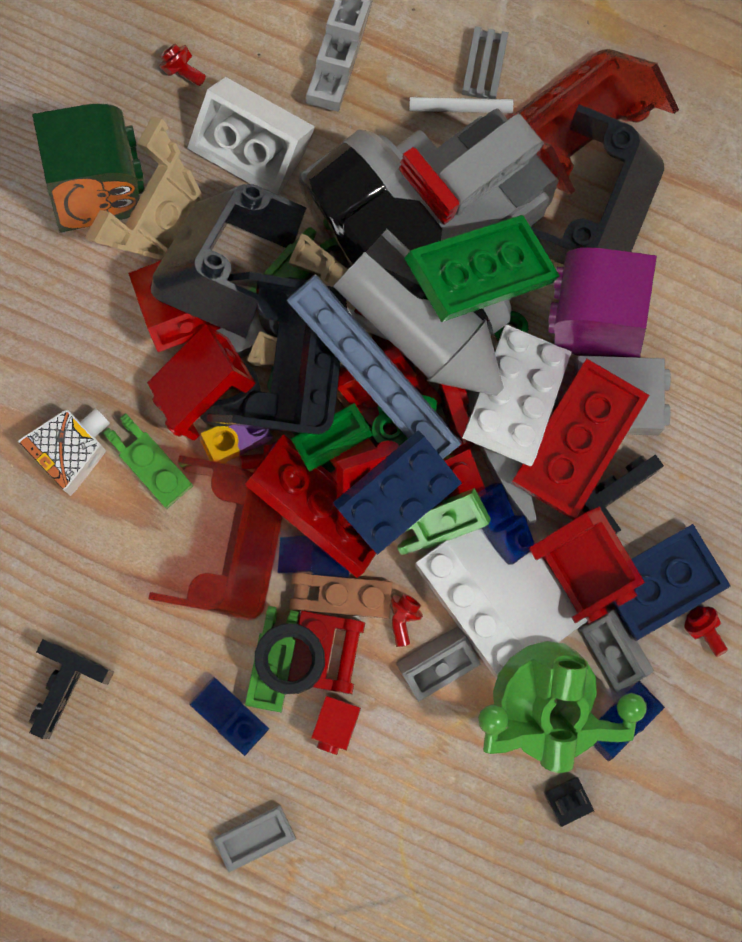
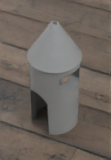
[333,229,504,396]

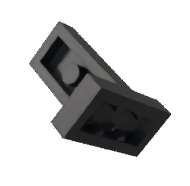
[582,454,664,535]
[29,639,114,739]

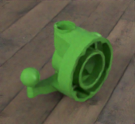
[478,641,647,773]

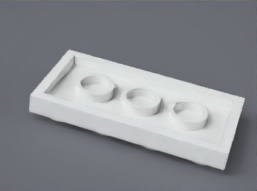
[462,325,572,466]

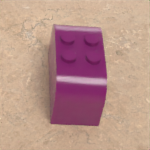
[548,248,657,358]

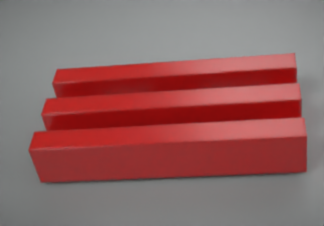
[399,147,460,225]

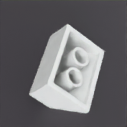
[187,77,315,195]

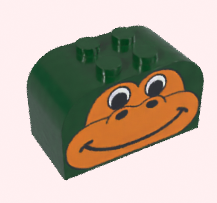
[32,104,145,233]

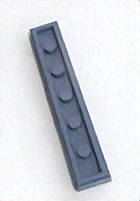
[287,274,461,459]

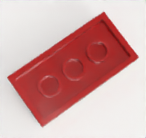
[512,358,650,520]
[244,434,376,578]

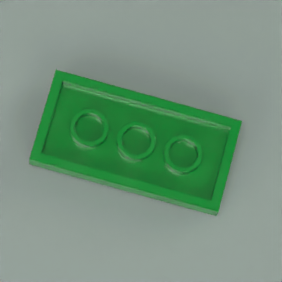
[404,215,560,322]

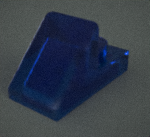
[278,536,350,578]

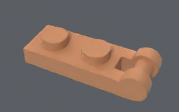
[289,573,393,619]

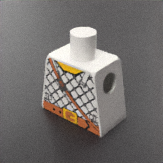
[18,408,110,496]

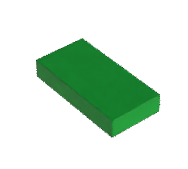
[291,403,373,472]

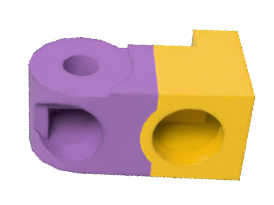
[200,425,273,469]

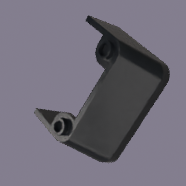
[530,104,664,265]
[150,184,307,338]
[207,271,347,434]

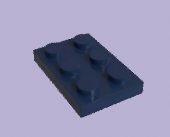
[333,430,462,555]
[612,524,731,641]

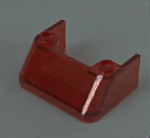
[508,49,679,195]
[148,455,284,621]

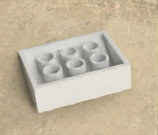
[415,505,587,680]

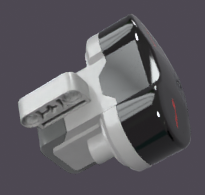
[299,109,558,336]

